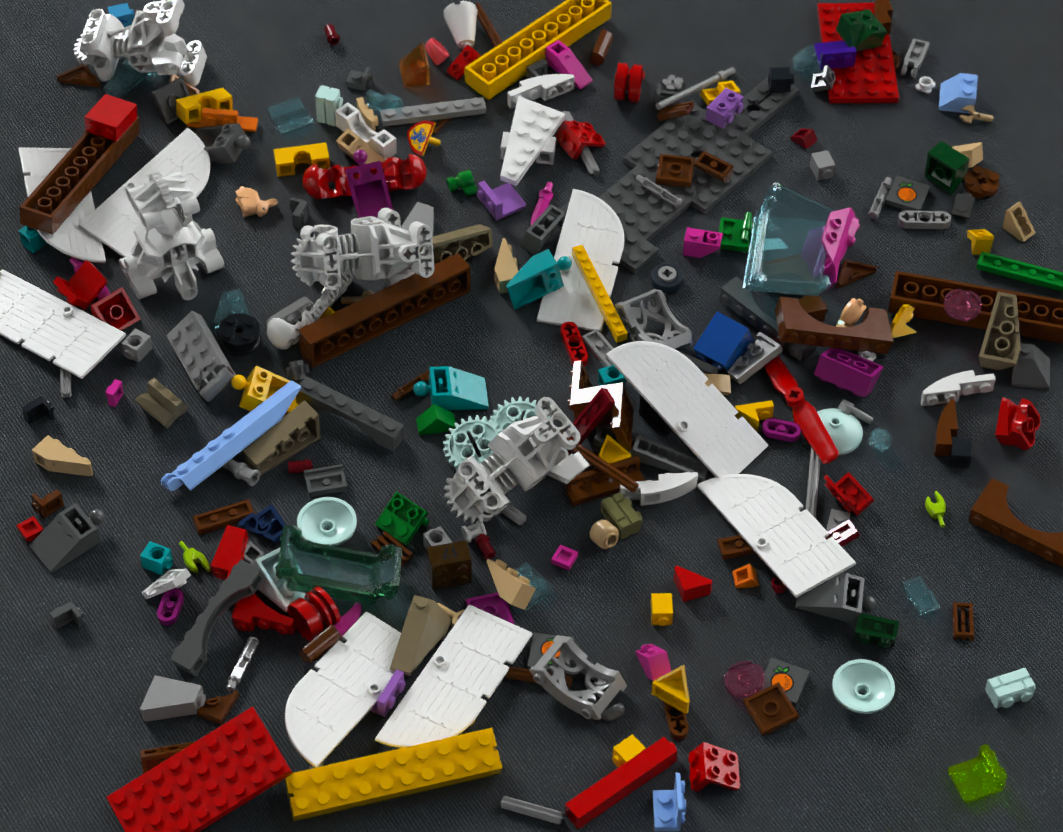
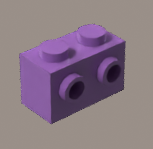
[706,88,744,129]

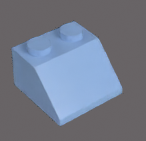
[938,73,978,113]

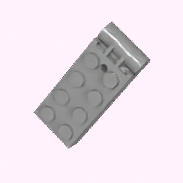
[166,311,236,402]

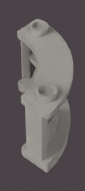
[615,289,693,349]
[529,635,627,720]

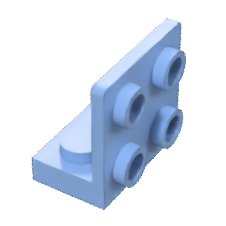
[652,773,686,832]

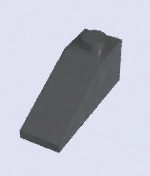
[520,204,566,255]

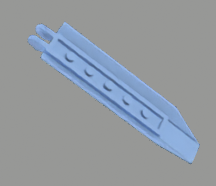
[160,380,302,491]

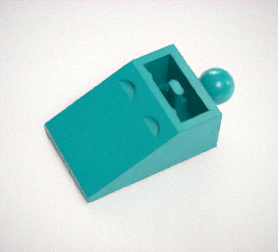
[506,249,572,310]
[413,366,489,410]

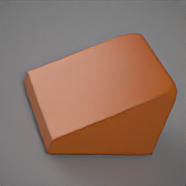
[732,564,759,589]

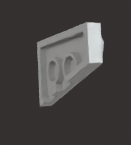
[727,332,783,384]

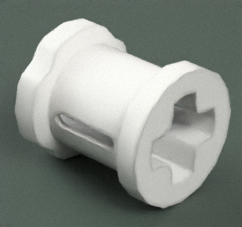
[461,520,487,543]

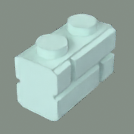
[315,85,343,126]
[985,668,1036,708]

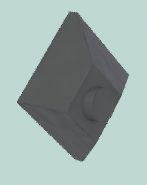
[1011,343,1050,390]

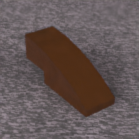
[874,0,893,35]
[934,399,958,456]

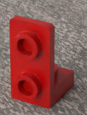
[446,45,481,80]

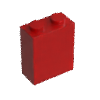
[84,94,137,142]

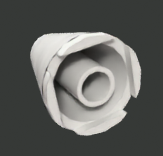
[444,1,477,50]

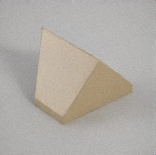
[1003,202,1036,242]

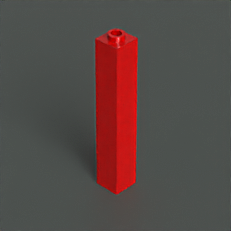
[565,737,677,829]

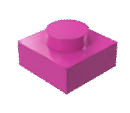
[105,379,124,407]
[551,545,578,571]

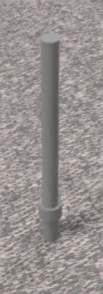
[656,67,736,110]

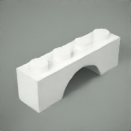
[335,103,397,160]

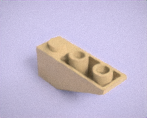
[336,128,385,164]
[494,238,519,294]
[32,435,93,476]
[486,559,536,610]

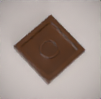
[655,154,695,188]
[742,682,799,737]

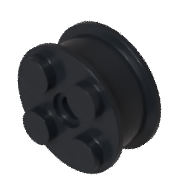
[218,313,261,356]

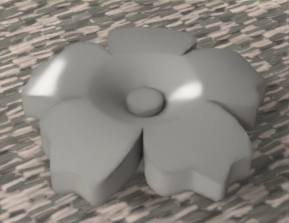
[662,74,683,91]

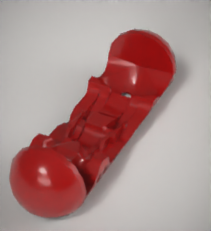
[302,154,427,199]

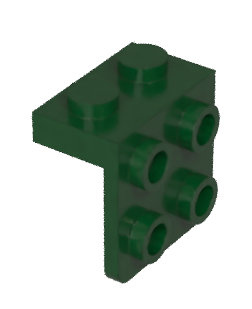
[854,613,900,648]

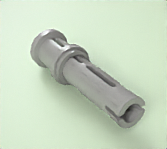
[222,459,261,486]

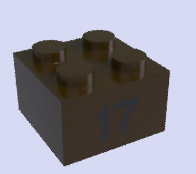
[427,540,472,590]

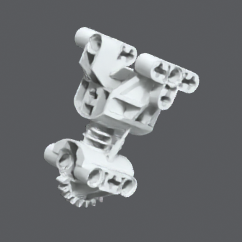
[73,0,207,87]
[119,170,225,301]
[291,208,434,289]
[444,397,590,524]

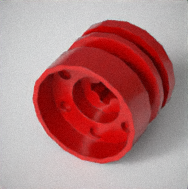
[287,587,341,641]

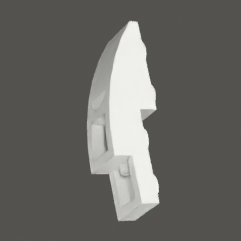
[507,74,575,109]
[921,370,996,406]
[620,472,698,506]

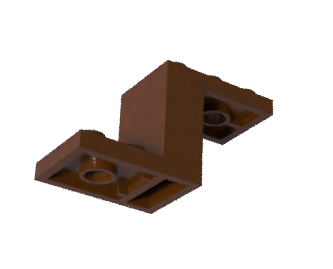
[568,360,634,452]

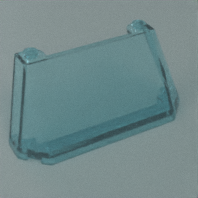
[742,181,836,296]

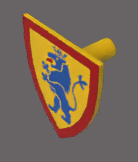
[407,120,441,156]

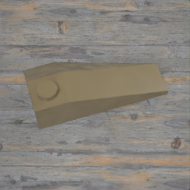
[979,292,1021,370]
[390,595,452,676]

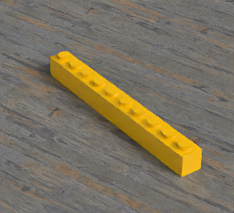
[571,244,628,343]

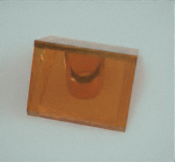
[399,42,430,87]

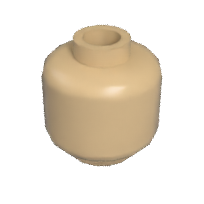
[590,520,619,549]

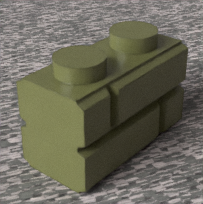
[601,492,643,539]

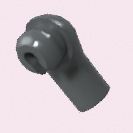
[601,703,625,721]

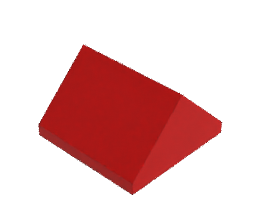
[91,287,141,331]

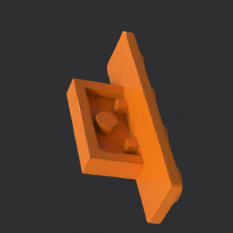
[186,108,258,132]

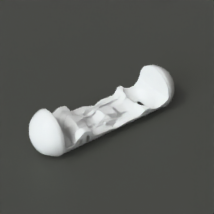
[267,270,355,350]

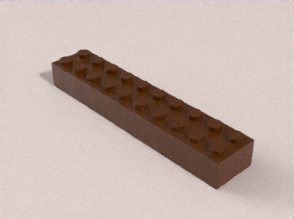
[19,117,139,235]
[299,253,471,368]
[888,271,1063,343]

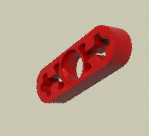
[561,322,588,367]

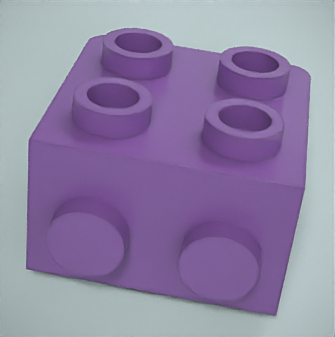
[477,181,526,221]
[369,669,406,717]

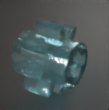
[868,427,893,452]

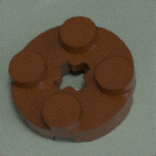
[963,166,1000,198]

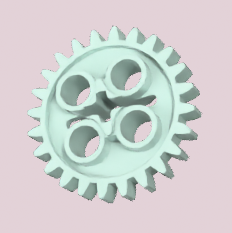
[490,396,551,448]
[443,415,502,471]

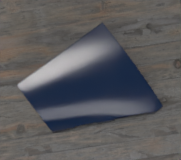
[238,504,293,542]

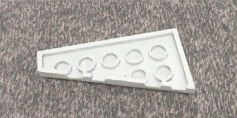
[500,96,565,186]

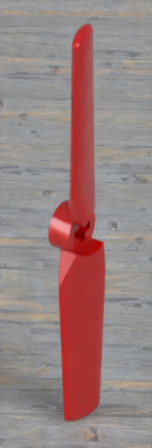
[763,355,839,464]

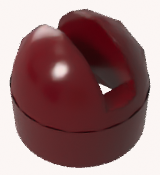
[771,577,787,594]

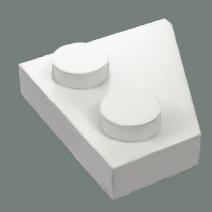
[142,569,191,599]

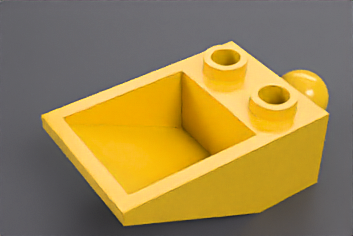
[231,366,299,417]

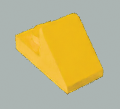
[967,229,994,255]
[890,304,916,338]
[734,400,774,432]

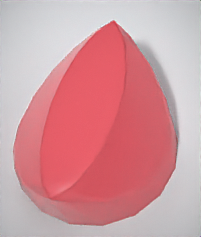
[425,38,449,66]

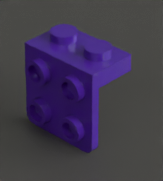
[814,41,856,70]

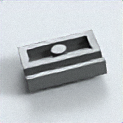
[680,352,719,374]
[304,464,348,497]

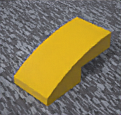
[700,80,741,106]

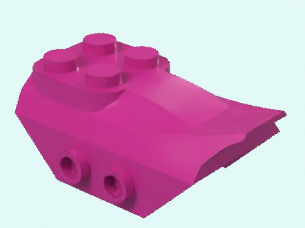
[801,207,860,290]

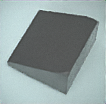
[244,541,265,564]

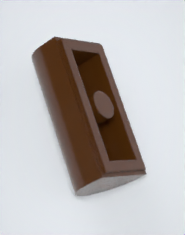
[590,29,613,66]
[694,151,734,183]
[299,625,341,663]

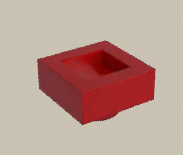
[16,516,44,543]

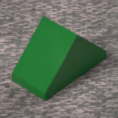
[416,404,456,435]

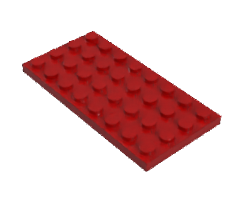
[817,3,899,103]
[106,707,293,832]

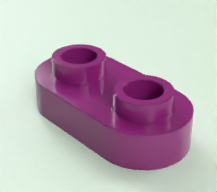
[762,418,801,442]
[157,588,184,626]

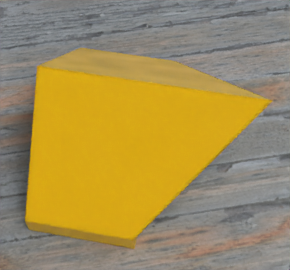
[594,434,632,477]
[651,665,690,714]

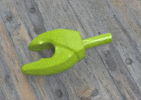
[925,491,946,528]
[179,541,211,573]

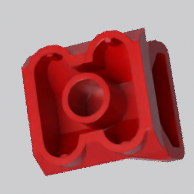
[995,398,1040,451]

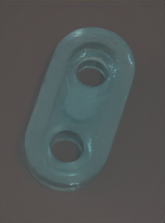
[792,46,818,71]

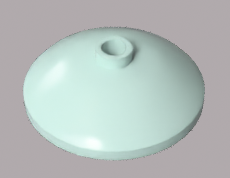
[817,408,863,456]
[297,497,357,547]
[832,659,895,714]

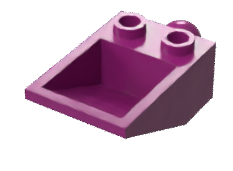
[345,149,393,218]

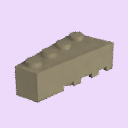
[420,224,493,264]
[243,400,320,476]

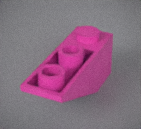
[545,40,593,90]

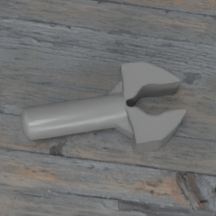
[838,400,873,424]

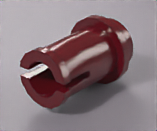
[324,24,340,45]
[288,458,313,474]
[475,534,496,560]

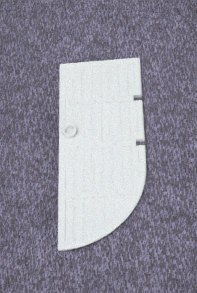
[79,128,211,257]
[19,147,106,263]
[537,189,624,332]
[0,269,126,379]
[605,341,769,478]
[697,474,856,598]
[375,605,533,748]
[285,612,401,768]

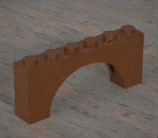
[775,297,893,354]
[968,478,1063,567]

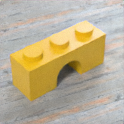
[176,88,233,124]
[273,142,330,177]

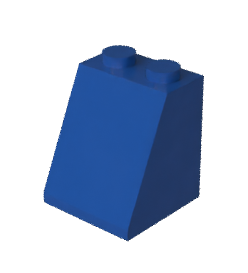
[693,312,754,371]

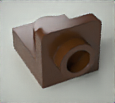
[31,489,64,518]

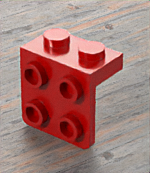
[554,121,606,159]
[53,260,108,310]
[824,472,875,516]
[688,742,740,792]

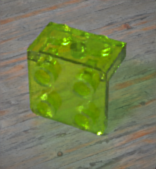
[948,744,1007,803]

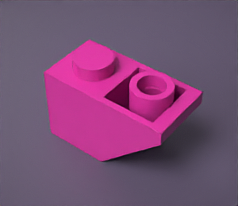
[683,227,723,258]
[635,644,671,681]

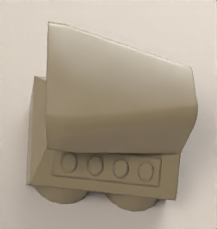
[134,378,189,428]

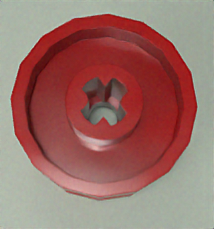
[614,62,643,103]

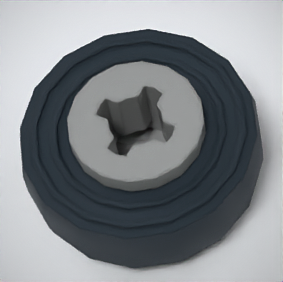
[650,263,683,293]

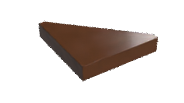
[56,64,101,87]
[836,259,877,288]
[194,691,239,725]

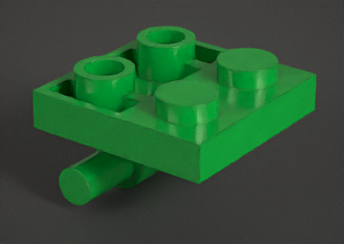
[719,212,757,253]
[375,491,429,546]

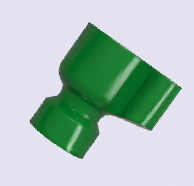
[446,170,478,197]

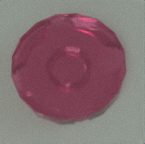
[944,289,981,321]
[724,661,766,698]

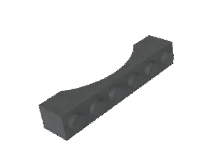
[720,276,817,362]
[296,376,404,452]
[170,559,265,677]

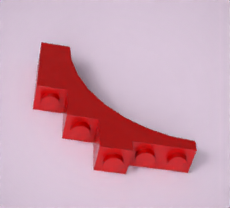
[210,525,296,635]

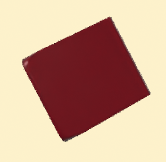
[790,128,817,149]

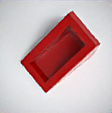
[673,565,713,602]

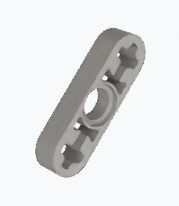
[898,211,951,229]
[265,297,314,328]

